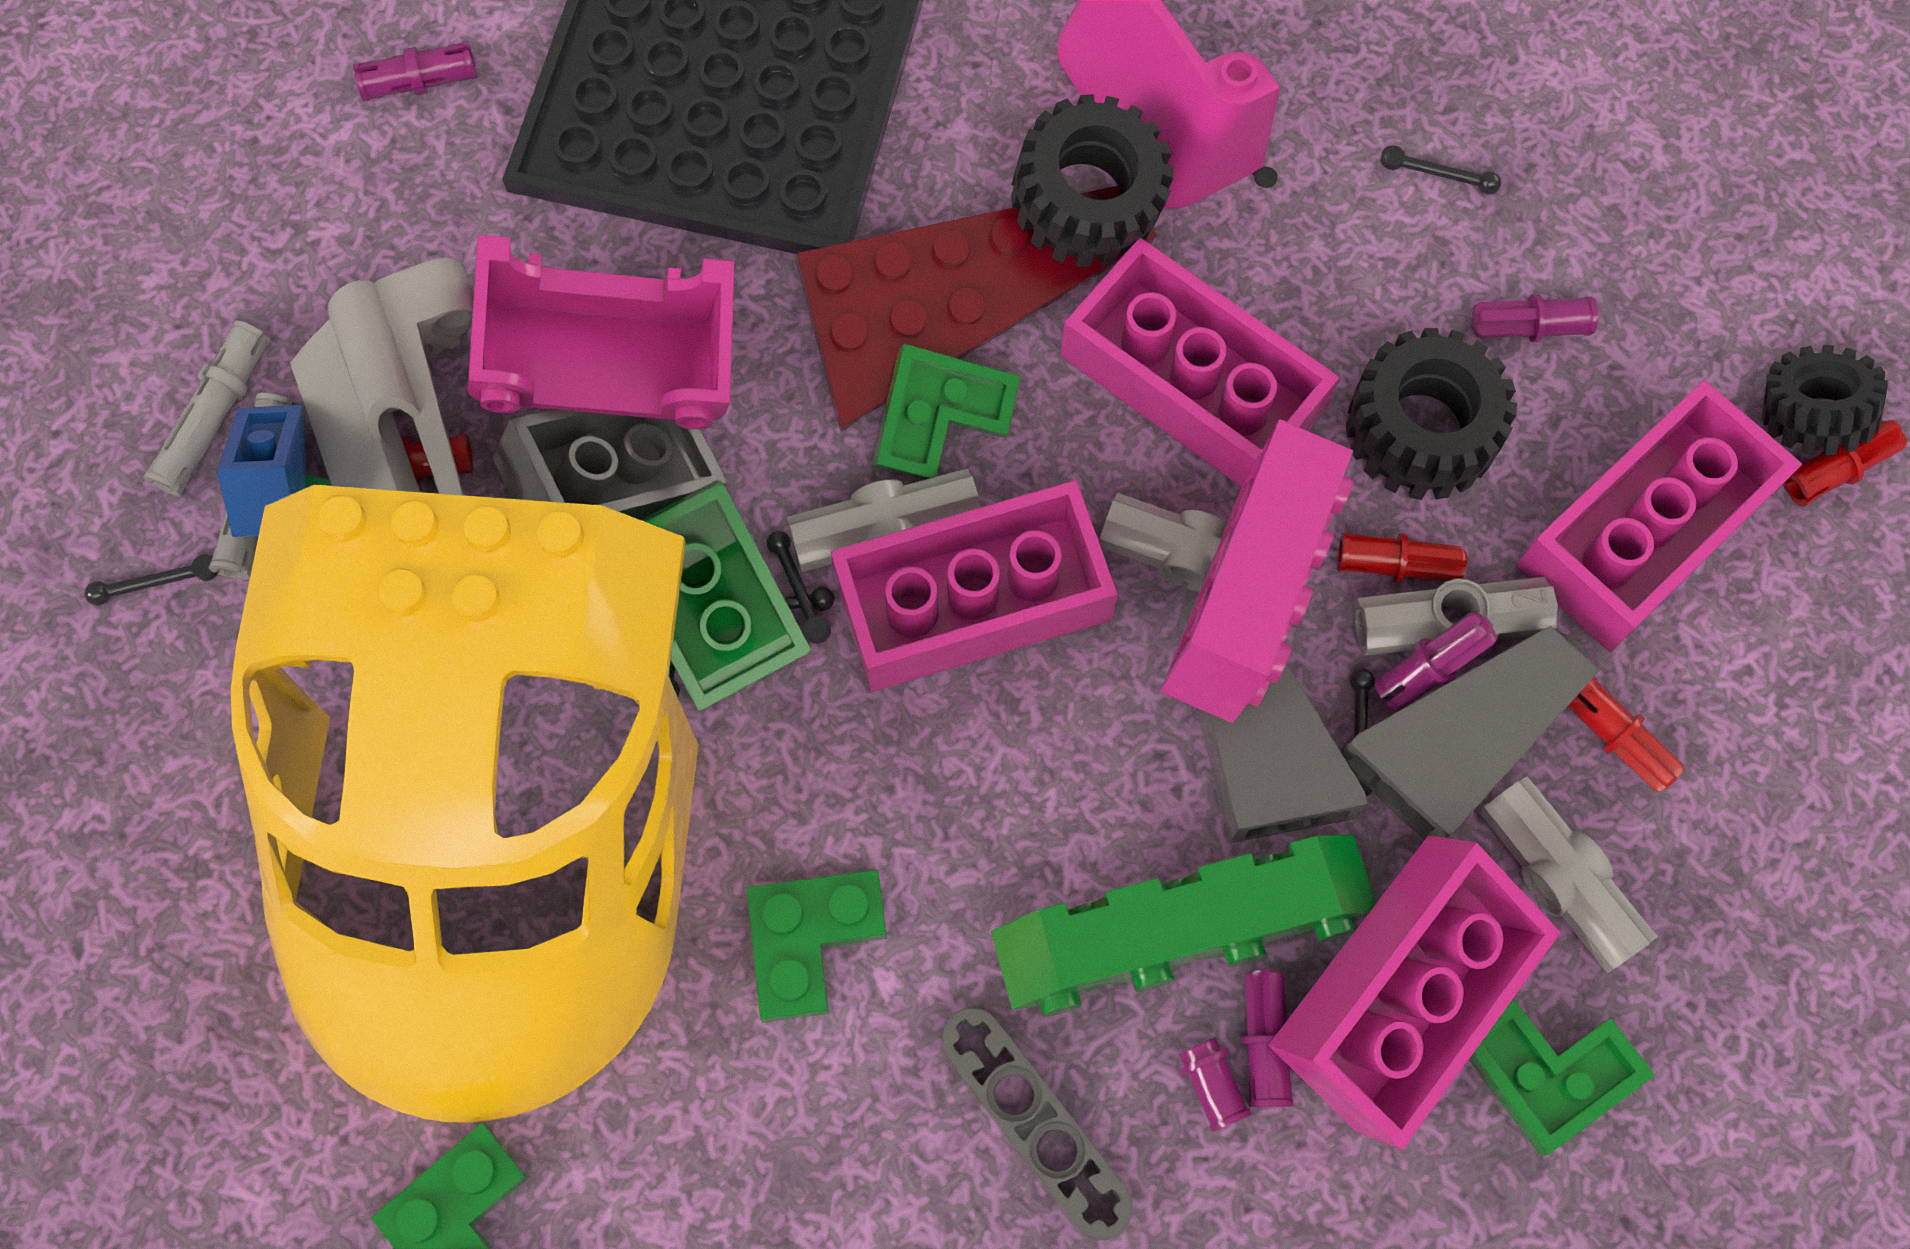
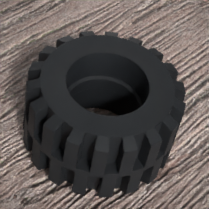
[1011,94,1174,267]
[1346,328,1517,500]

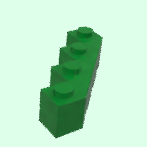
[991,835,1377,1017]

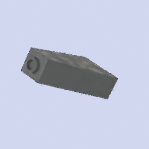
[1176,596,1368,844]
[1340,626,1600,840]

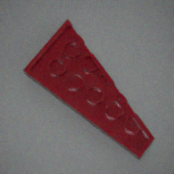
[796,185,1157,432]

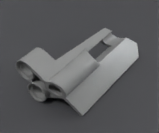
[290,257,474,495]

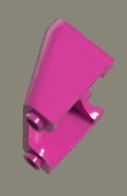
[1057,0,1281,209]
[468,234,735,429]

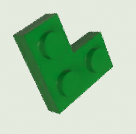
[872,344,1021,480]
[746,870,887,1023]
[1469,999,1655,1157]
[371,1123,529,1249]

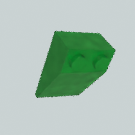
[641,479,812,712]

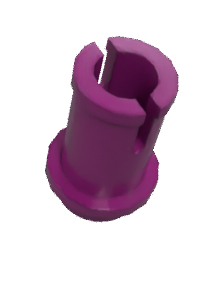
[1178,1038,1252,1132]

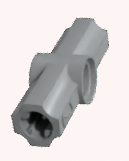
[787,469,980,572]
[1099,493,1227,592]
[1353,577,1558,656]
[1479,776,1658,973]

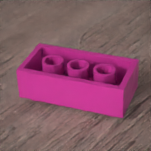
[1061,238,1340,487]
[1516,379,1802,653]
[1160,419,1354,723]
[830,480,1118,693]
[1268,836,1561,1150]

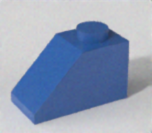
[217,405,306,538]

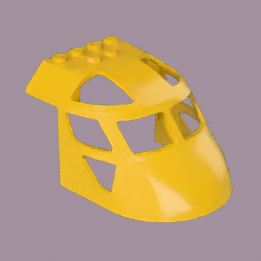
[231,485,699,1123]

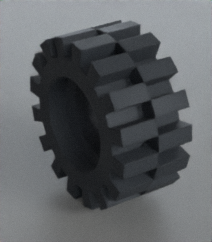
[1762,345,1888,455]

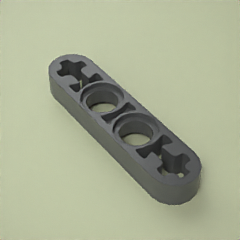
[942,1008,1132,1241]

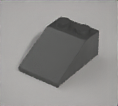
[492,409,728,520]

